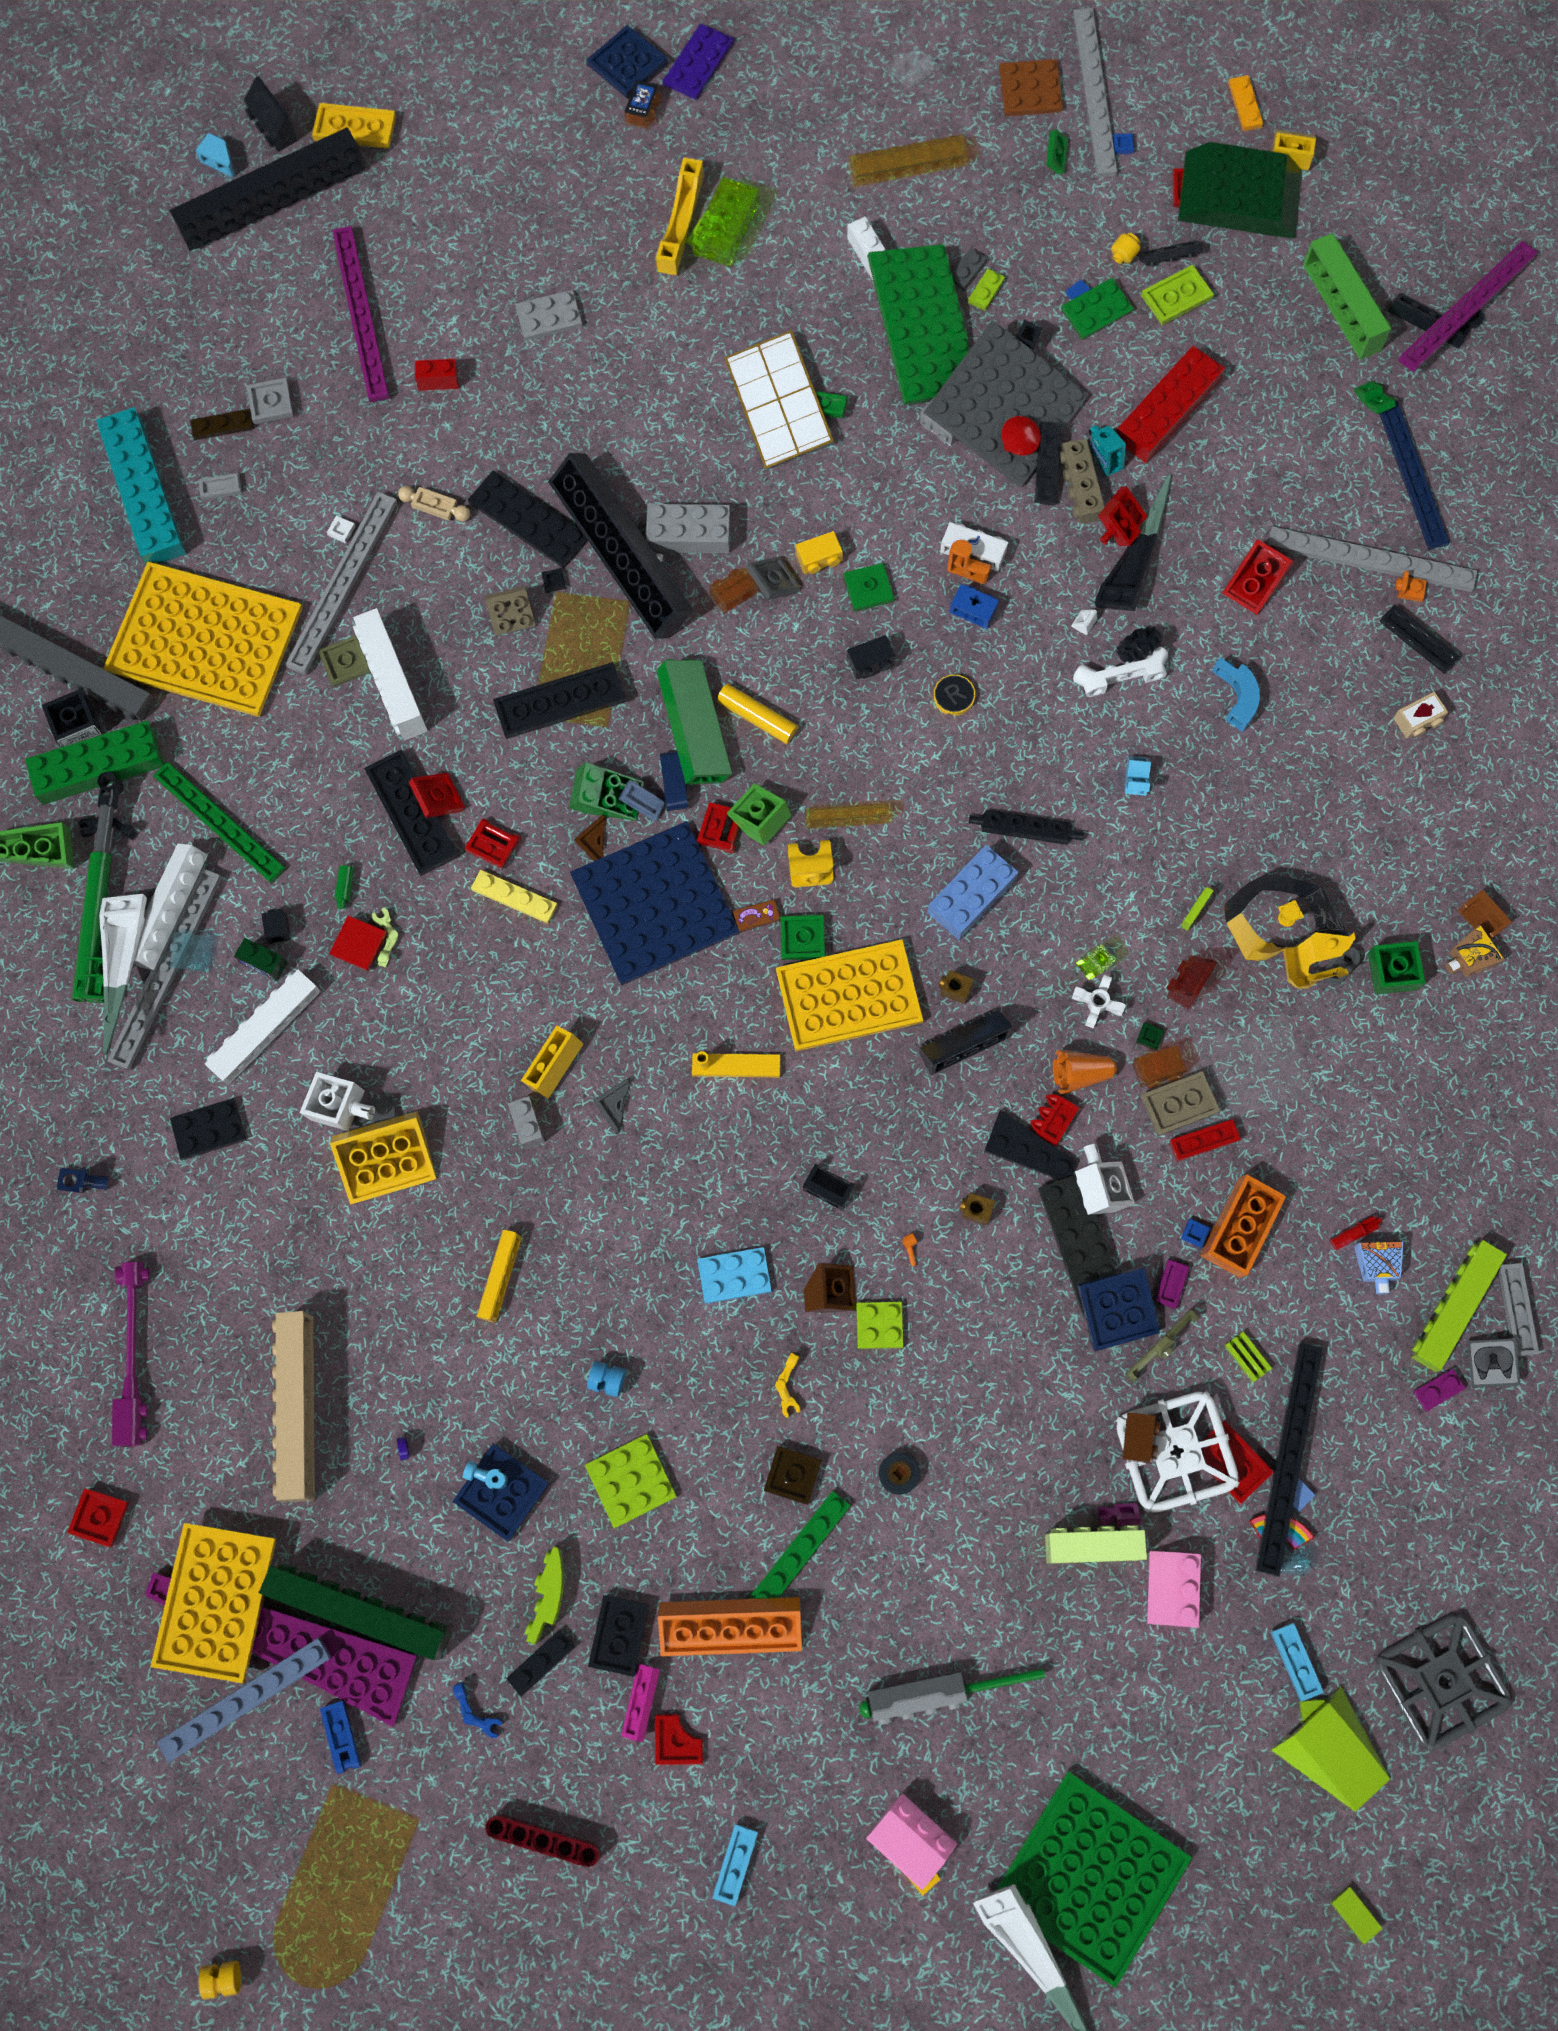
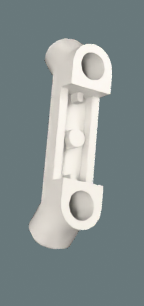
[1073,646,1168,697]

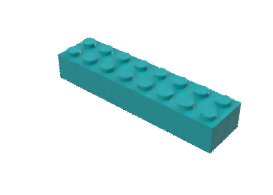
[96,407,186,564]

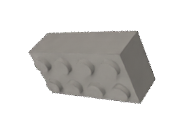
[646,504,731,553]

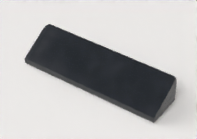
[1388,293,1471,349]

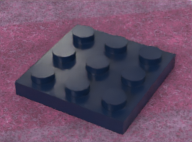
[586,25,668,98]
[1077,1266,1160,1351]
[452,1444,550,1542]

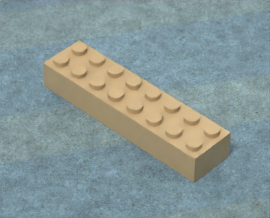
[272,1311,315,1503]

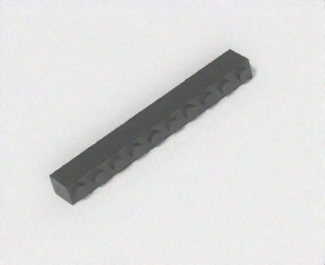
[0,616,156,722]

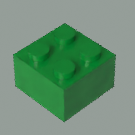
[1368,941,1425,995]

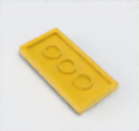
[312,103,396,149]

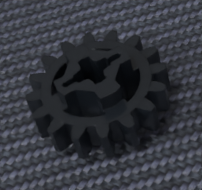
[1116,626,1162,663]

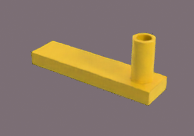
[692,1051,780,1078]

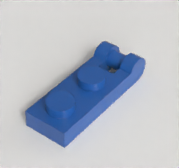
[320,1700,362,1775]

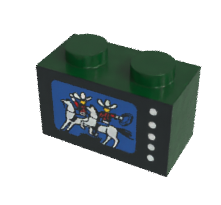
[234,938,288,982]

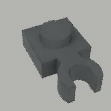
[358,1096,397,1124]

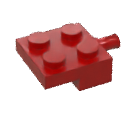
[1098,486,1148,546]

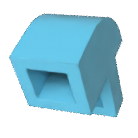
[1125,756,1151,796]

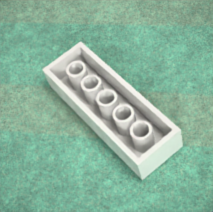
[352,608,428,741]

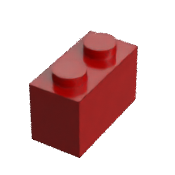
[415,358,459,391]

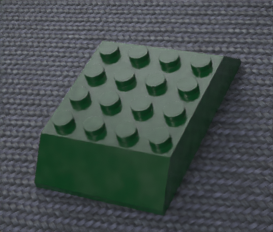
[1178,142,1302,239]

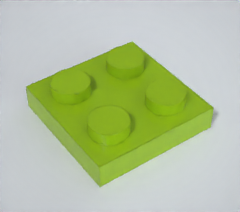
[856,1302,903,1349]

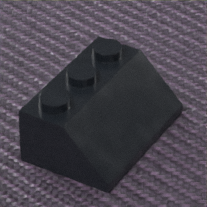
[244,76,297,152]

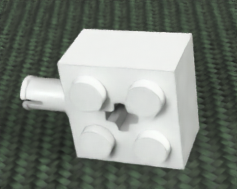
[300,1072,375,1131]
[1075,1144,1135,1215]

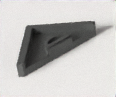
[593,1078,629,1134]

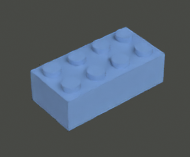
[927,845,1018,940]

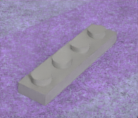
[1498,1263,1539,1357]

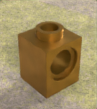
[938,970,974,1004]
[959,1193,995,1225]

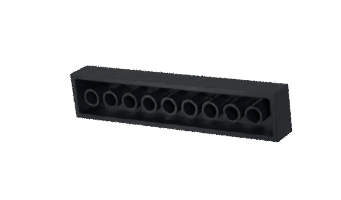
[169,127,365,251]
[548,453,694,639]

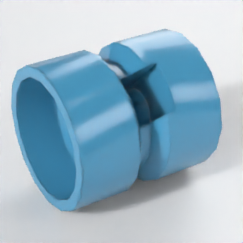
[587,1360,626,1398]

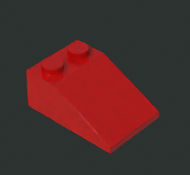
[1222,539,1295,615]

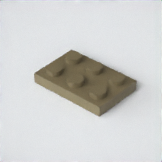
[1140,1071,1221,1137]

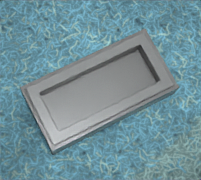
[198,473,242,500]

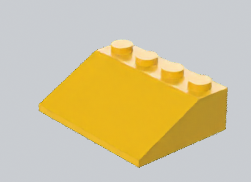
[330,1111,436,1205]

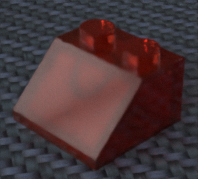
[1166,956,1218,1010]

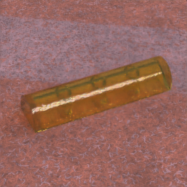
[805,803,891,829]

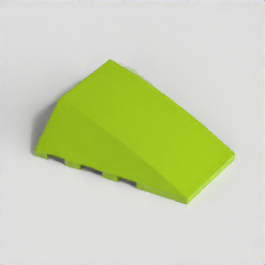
[1271,1686,1390,1812]

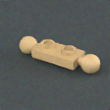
[398,486,470,522]

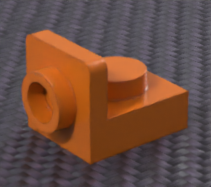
[1395,571,1427,602]

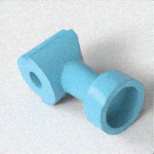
[463,1460,508,1490]

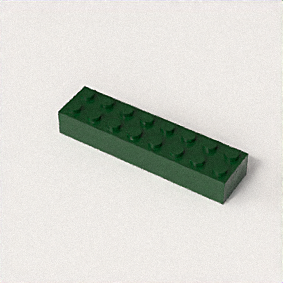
[259,1563,452,1661]

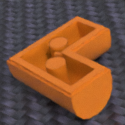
[947,540,992,584]

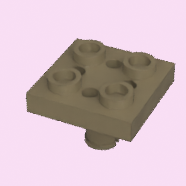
[484,586,536,636]

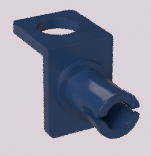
[57,1167,109,1193]

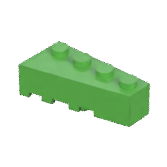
[0,822,74,869]

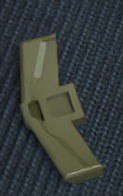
[1125,1310,1199,1383]

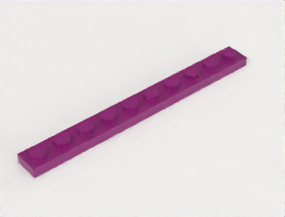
[332,226,390,403]
[1398,241,1538,373]

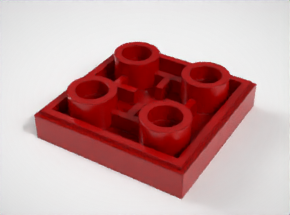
[329,916,387,972]

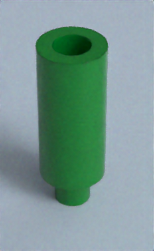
[334,865,354,909]

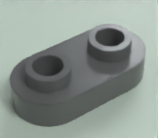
[1323,947,1360,985]

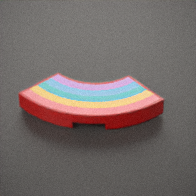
[1248,1515,1315,1550]

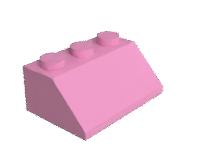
[1147,1551,1201,1628]
[866,1793,958,1890]

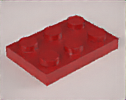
[1201,1420,1274,1505]

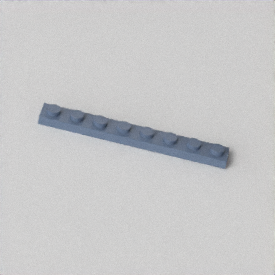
[157,1637,332,1763]

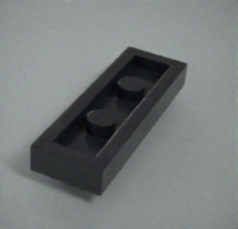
[1138,240,1202,266]
[506,1629,575,1697]

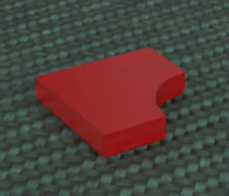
[655,1714,703,1765]

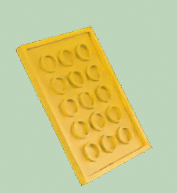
[776,939,923,1052]
[150,1523,277,1683]

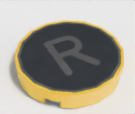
[934,675,975,716]

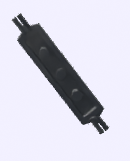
[968,810,1084,845]

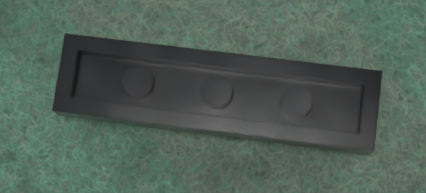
[1034,421,1062,506]
[1379,604,1460,674]

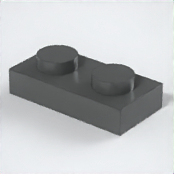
[951,248,987,290]

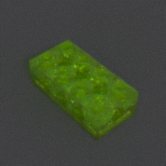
[692,176,760,267]

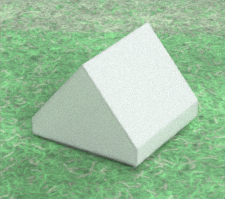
[1071,609,1097,635]

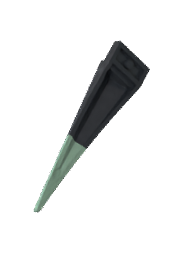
[1094,474,1172,611]

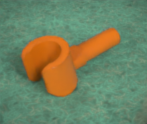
[902,1233,918,1267]

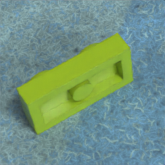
[968,268,1005,311]

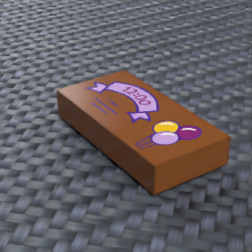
[733,899,780,933]

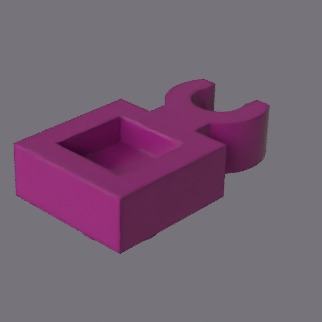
[1098,1503,1141,1527]

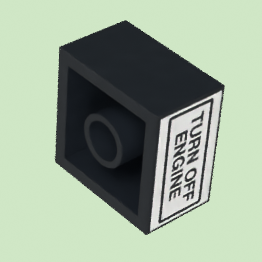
[41,689,103,747]

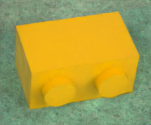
[795,531,843,574]

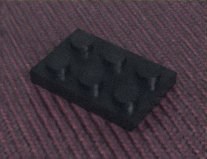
[170,1098,246,1161]
[588,1595,650,1677]

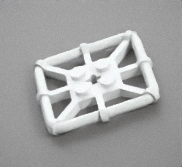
[1116,1391,1239,1513]

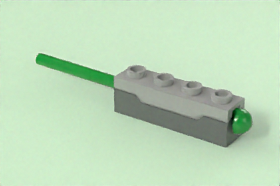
[859,1668,1045,1725]

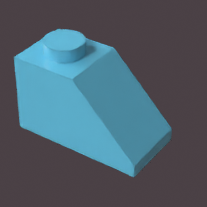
[196,133,235,178]

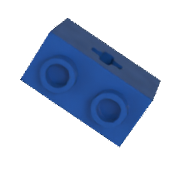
[949,584,999,629]

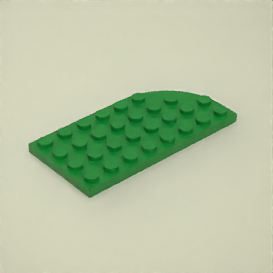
[867,244,969,405]

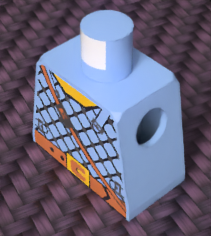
[1354,1241,1403,1295]

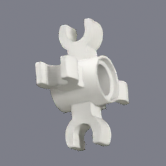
[1072,975,1126,1028]

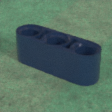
[660,751,688,811]

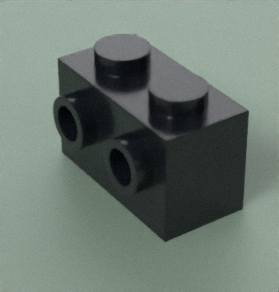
[847,635,895,680]

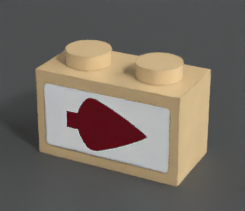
[1393,692,1448,739]

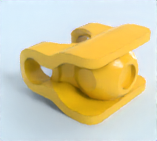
[788,840,834,887]

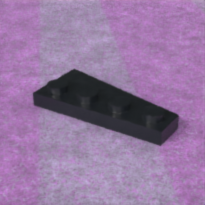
[984,1110,1076,1180]

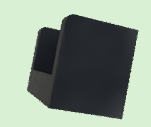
[803,1164,855,1211]

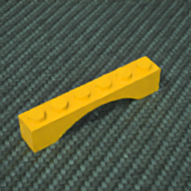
[656,157,704,276]

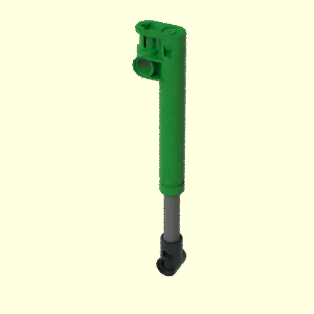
[71,772,123,1003]

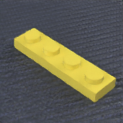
[471,870,558,924]

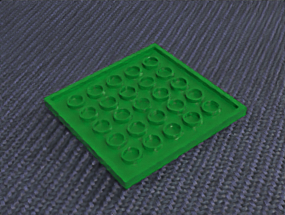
[995,1771,1192,1988]

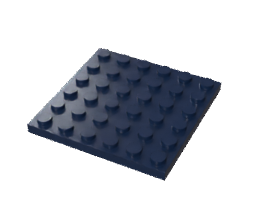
[570,821,740,986]

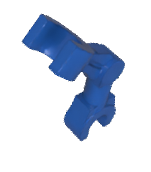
[452,1682,503,1738]

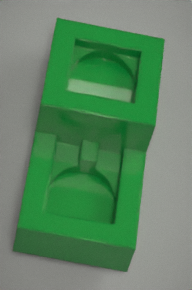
[1354,381,1395,414]

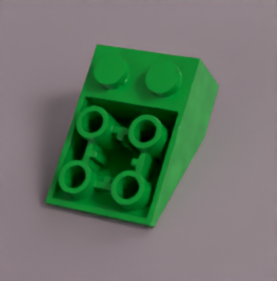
[569,762,644,821]

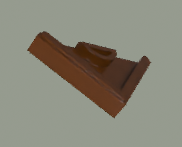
[574,815,605,861]

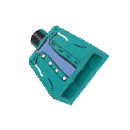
[1088,425,1126,477]

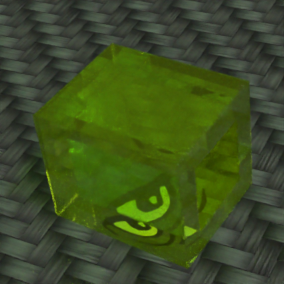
[1075,944,1115,980]

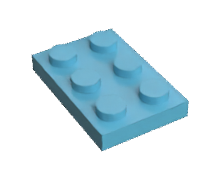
[697,1247,772,1304]

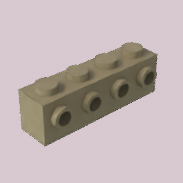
[1059,439,1104,524]

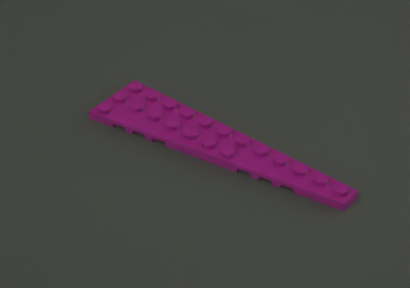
[144,1573,418,1727]

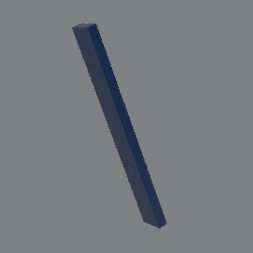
[1379,401,1450,550]

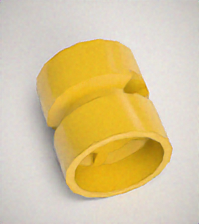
[199,1960,242,2000]

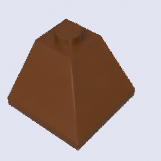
[804,1263,856,1313]

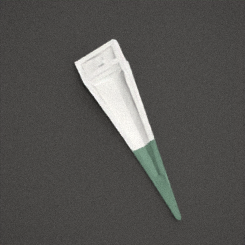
[99,894,147,1056]
[973,1884,1088,2031]

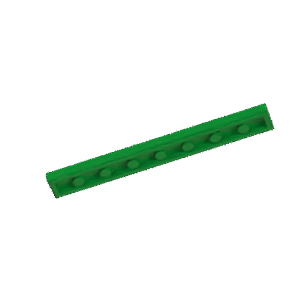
[153,761,286,884]

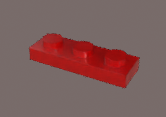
[1169,1119,1241,1162]

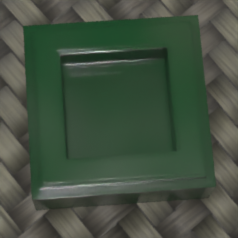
[1136,1022,1165,1051]

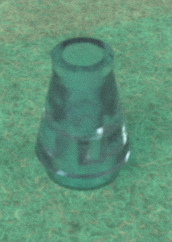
[1280,1552,1310,1576]

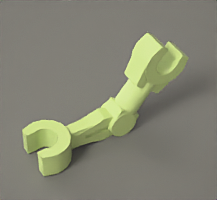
[372,908,398,968]

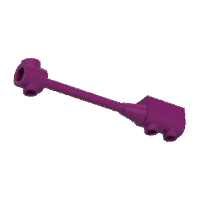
[112,1262,149,1448]

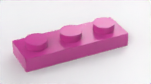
[621,1664,660,1742]

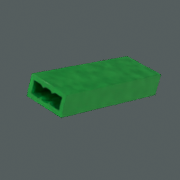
[656,659,732,785]

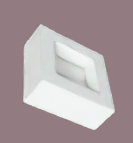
[327,516,356,543]

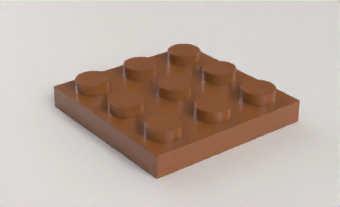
[999,59,1063,117]

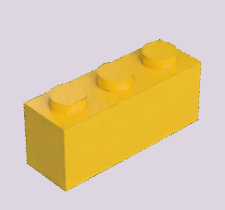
[521,1025,583,1099]

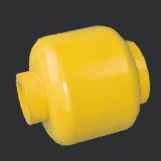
[1111,232,1141,264]

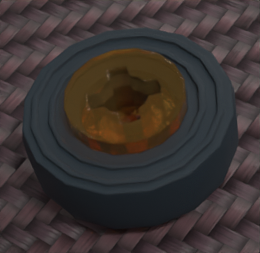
[878,1452,920,1495]

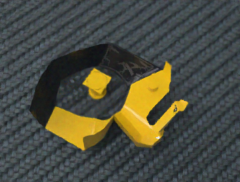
[1224,874,1356,989]

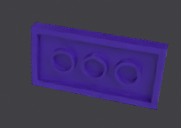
[663,23,734,100]

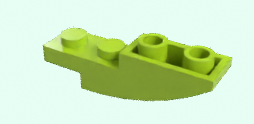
[525,1546,564,1644]

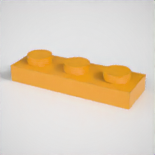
[1228,75,1263,131]

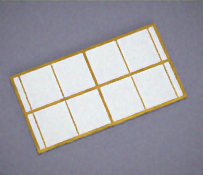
[724,330,834,470]

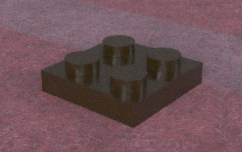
[764,1446,822,1505]

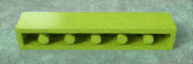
[1411,1240,1507,1372]

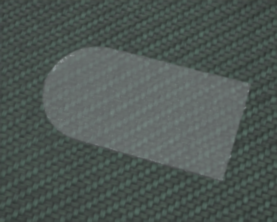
[1141,1013,1316,1133]

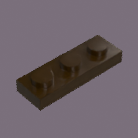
[190,409,254,441]

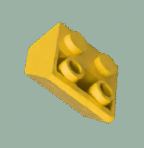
[1272,129,1316,170]

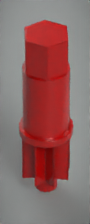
[1329,1216,1382,1250]

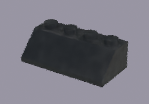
[919,1010,1013,1075]

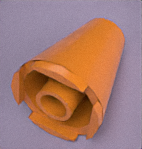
[1052,1050,1117,1094]

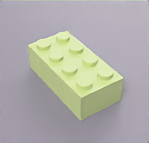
[1045,1526,1147,1563]

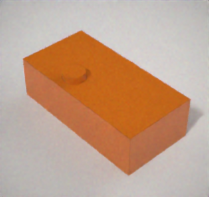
[1200,1174,1286,1278]

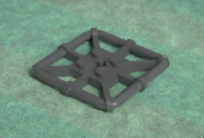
[1376,1613,1513,1752]

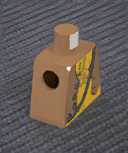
[1445,925,1504,977]

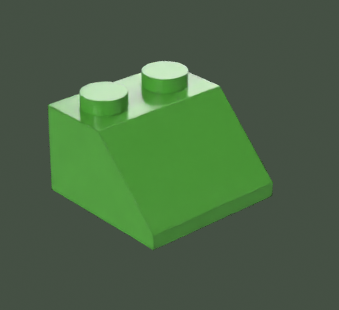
[727,783,791,846]

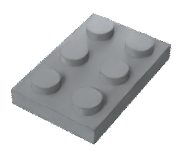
[515,290,582,341]

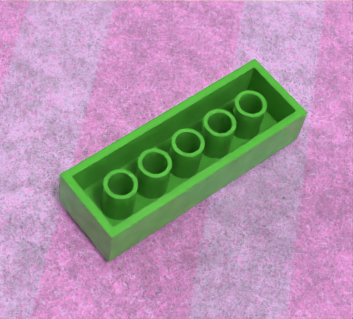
[1303,233,1391,360]

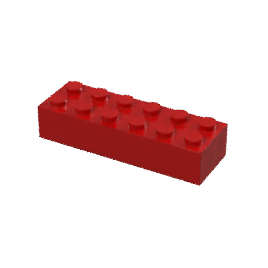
[1116,345,1225,464]

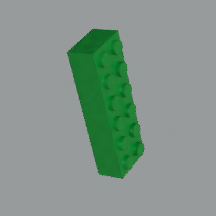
[25,720,164,805]

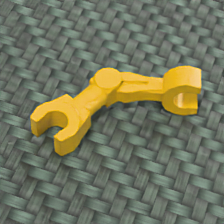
[775,1353,800,1418]

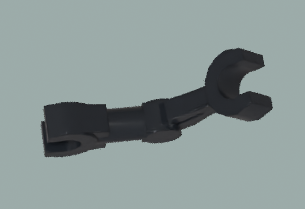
[78,818,137,840]

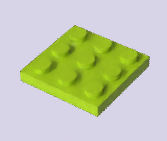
[585,1434,677,1529]

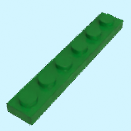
[748,1491,850,1599]

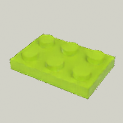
[1141,264,1214,325]

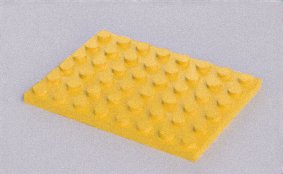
[103,562,303,717]

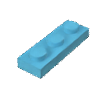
[1270,1623,1324,1701]
[712,1824,758,1906]

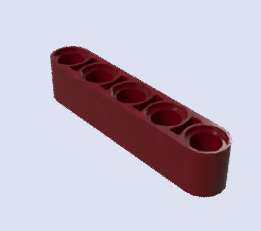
[485,1814,601,1867]

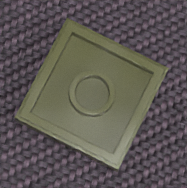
[318,635,371,687]

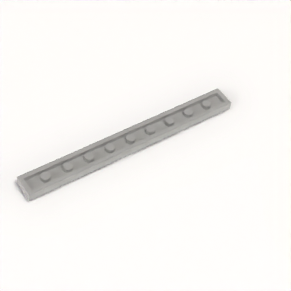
[1073,8,1117,178]
[286,492,397,675]
[1267,526,1477,592]
[107,868,222,1071]

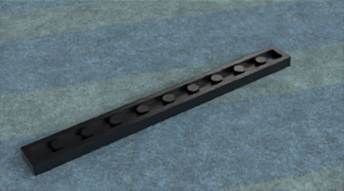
[1255,1342,1323,1577]

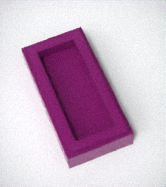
[1154,1259,1190,1310]

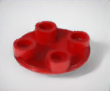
[1001,416,1041,456]

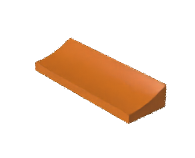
[658,1597,802,1656]

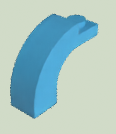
[1212,657,1260,732]

